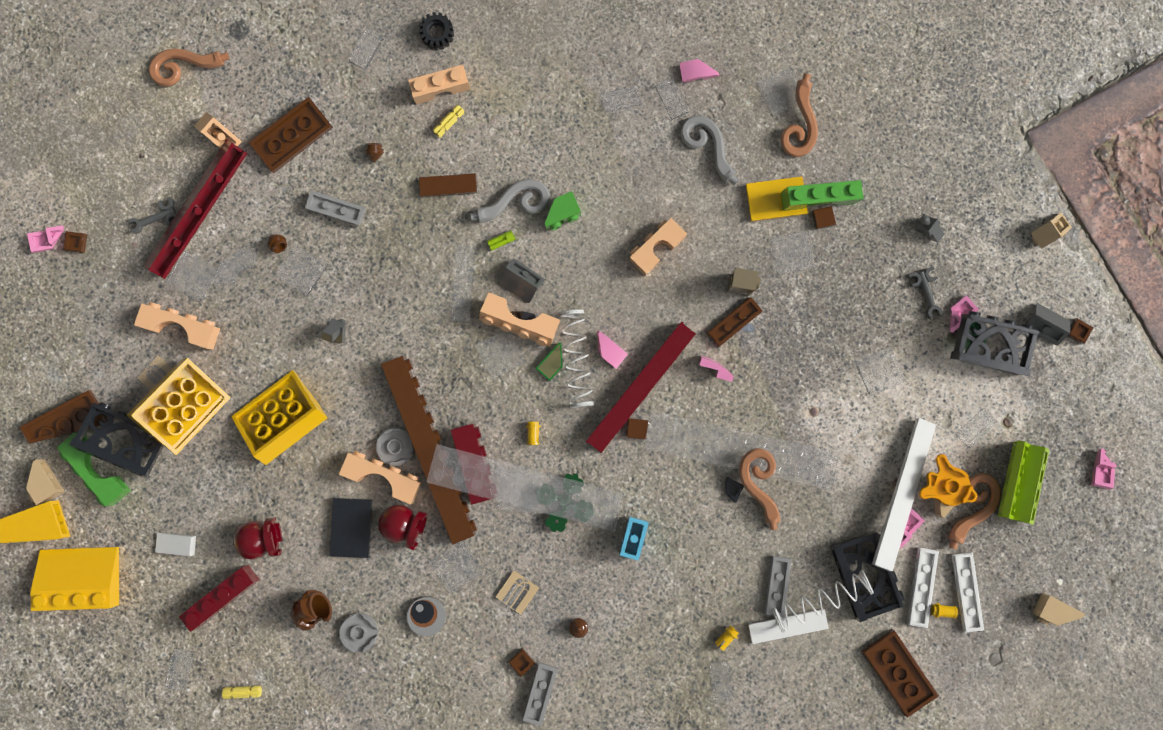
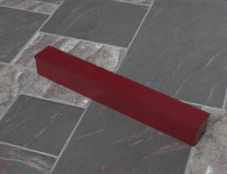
[143,139,248,279]
[586,321,696,453]

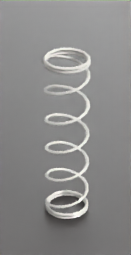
[560,310,594,408]
[772,570,874,632]

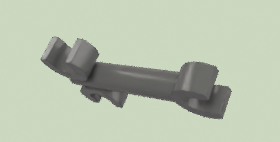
[128,197,177,234]
[907,267,943,319]

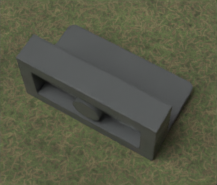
[498,259,545,303]
[1025,303,1070,346]

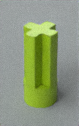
[487,230,515,251]

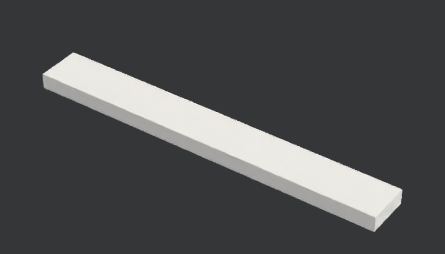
[872,418,936,571]

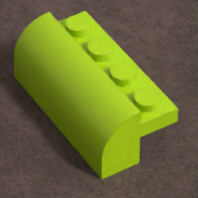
[998,440,1049,525]

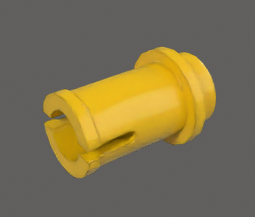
[525,421,541,445]
[930,603,958,619]
[715,625,739,651]

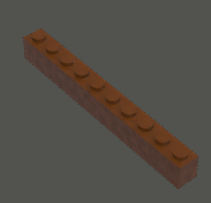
[381,356,477,545]

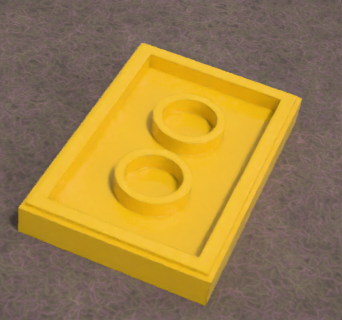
[745,176,808,222]

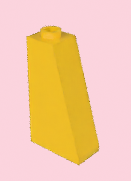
[0,500,71,543]

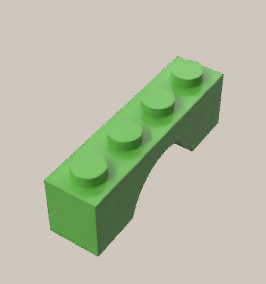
[781,180,864,211]
[56,432,131,507]

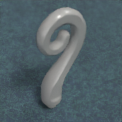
[680,116,739,186]
[471,179,550,223]

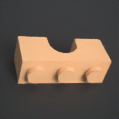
[408,65,470,105]
[629,218,687,276]

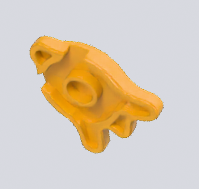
[918,454,977,506]

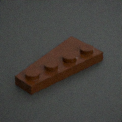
[19,390,108,444]

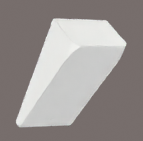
[155,533,196,556]

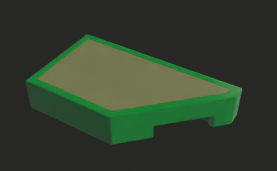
[536,342,563,381]

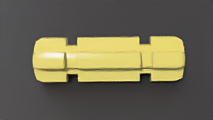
[433,105,464,137]
[222,686,262,699]

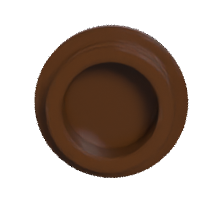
[365,143,384,163]
[267,234,287,253]
[569,618,588,638]

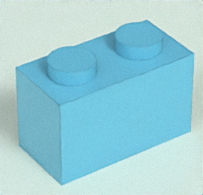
[619,516,649,561]

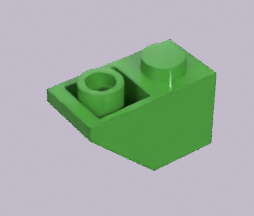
[545,191,581,231]

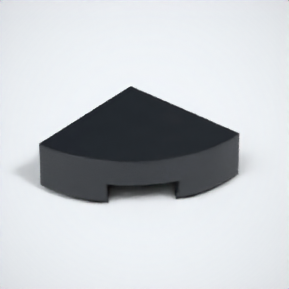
[510,311,536,320]
[725,477,744,503]

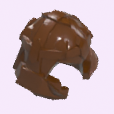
[290,590,332,631]

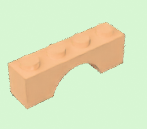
[479,293,560,347]
[134,302,220,350]
[339,451,422,504]

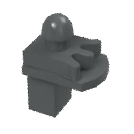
[914,214,945,242]
[322,318,346,344]

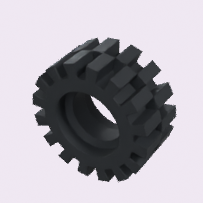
[419,12,454,50]

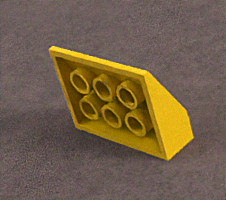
[127,358,231,455]
[231,370,327,465]
[31,547,119,611]

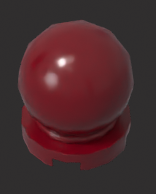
[379,505,427,551]
[233,517,283,560]

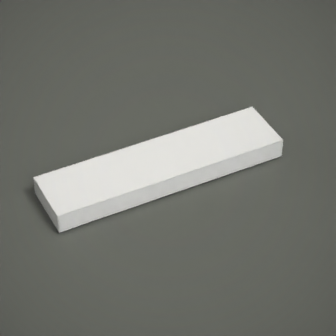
[907,547,939,628]
[951,552,984,633]
[748,609,829,644]

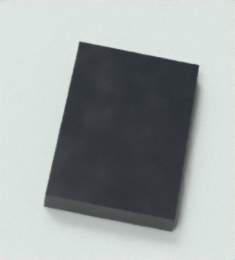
[330,498,373,558]

